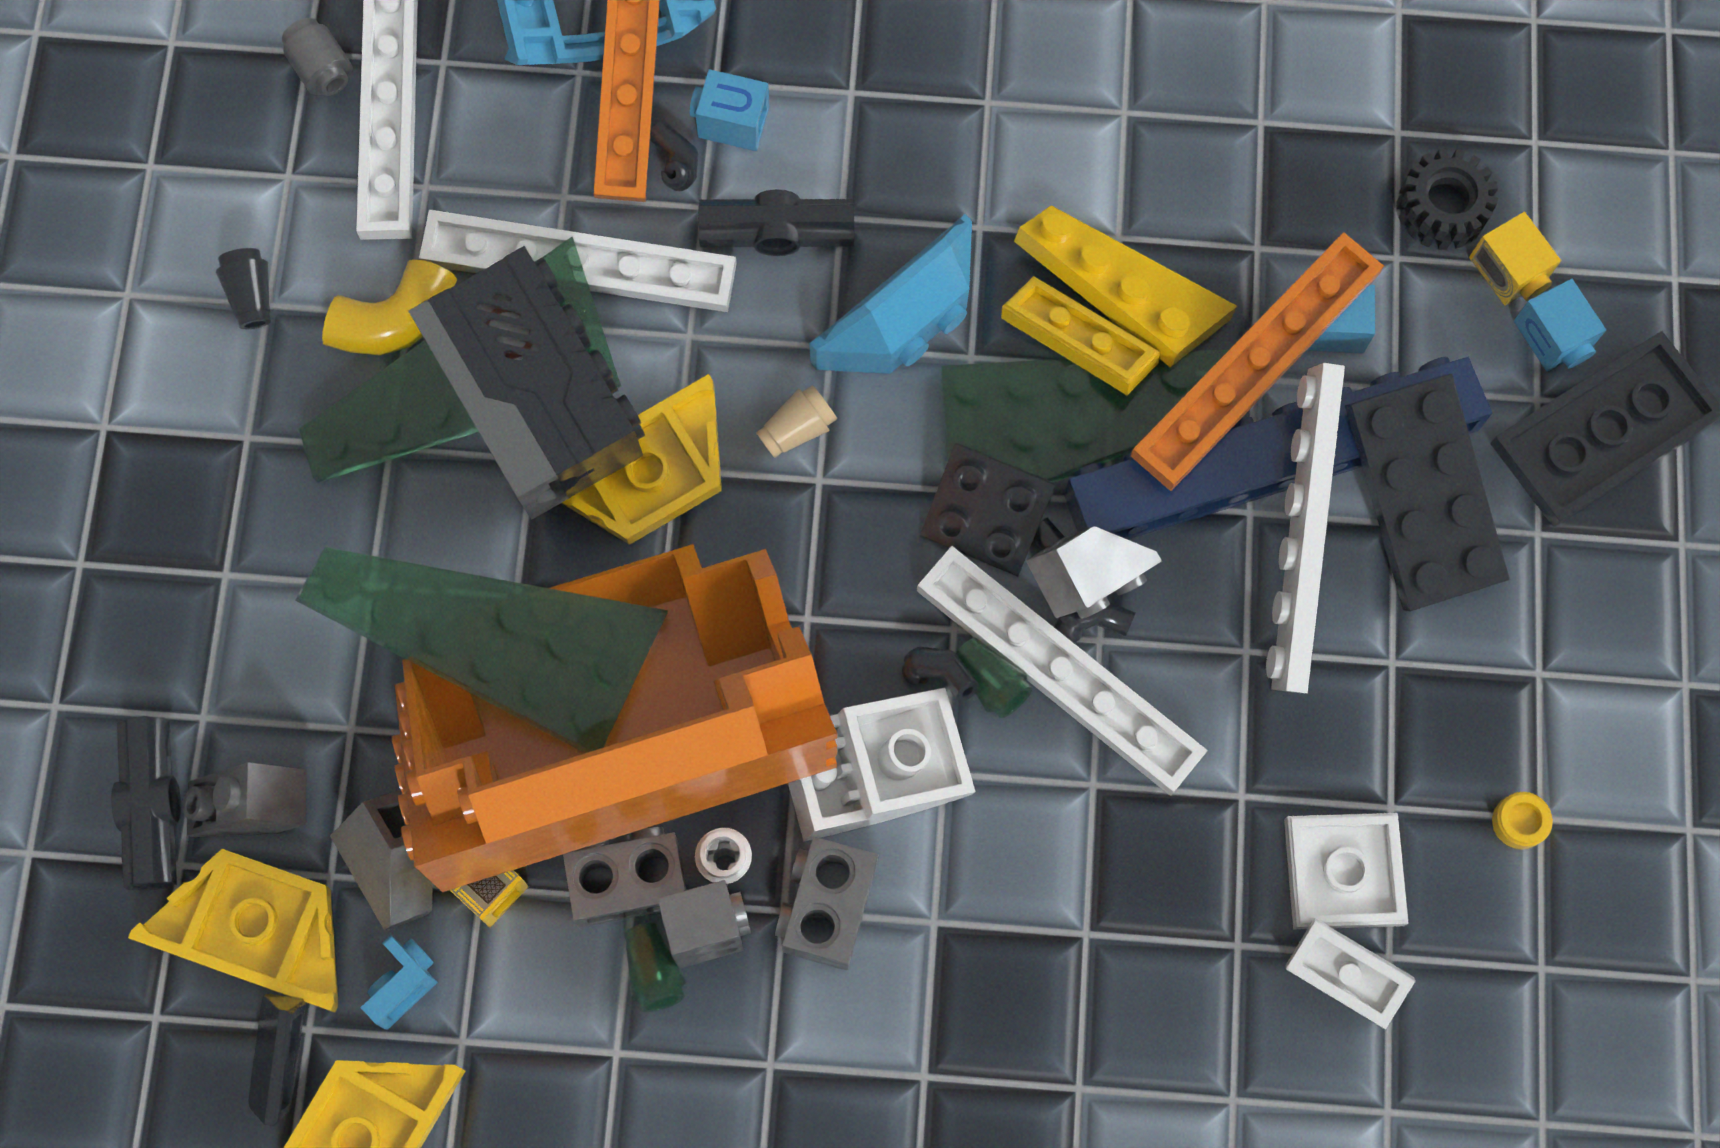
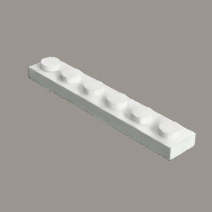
[356,0,418,240]
[419,210,737,312]
[1266,363,1345,693]
[917,546,1208,796]

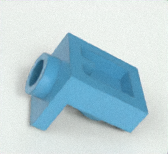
[360,935,438,1030]

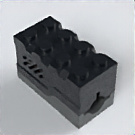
[408,246,645,520]

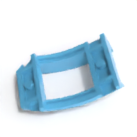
[497,0,716,65]

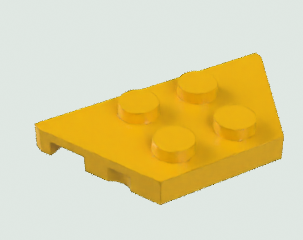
[562,374,722,545]
[128,849,338,1013]
[284,1060,466,1148]

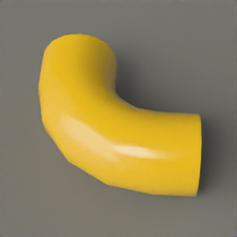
[322,259,457,356]

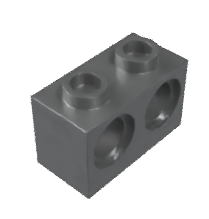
[563,827,686,928]
[775,836,878,971]
[657,880,751,969]

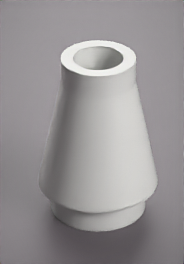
[695,828,752,884]

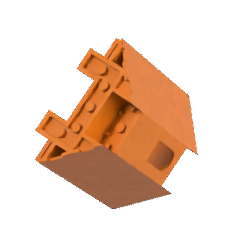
[392,544,837,892]

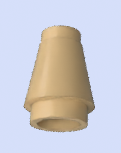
[756,385,837,458]

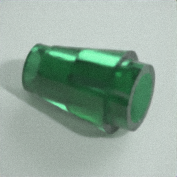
[956,638,1032,718]
[624,923,686,1012]

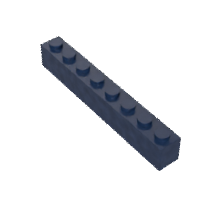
[1064,356,1493,540]

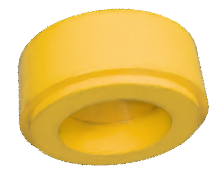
[1492,792,1553,850]

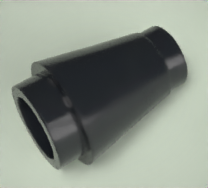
[216,248,271,330]

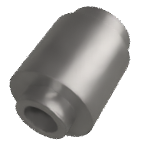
[282,18,353,96]

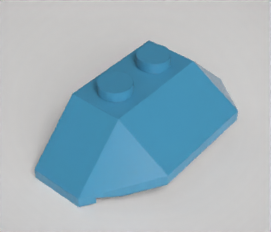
[809,214,972,374]

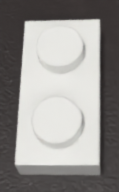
[1286,918,1415,1029]

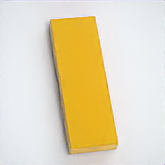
[1001,276,1160,396]

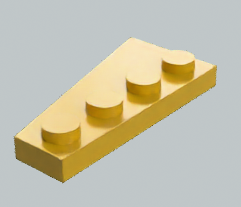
[1014,205,1237,367]

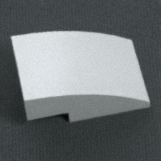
[788,688,976,841]

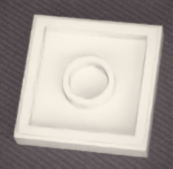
[1284,813,1408,930]

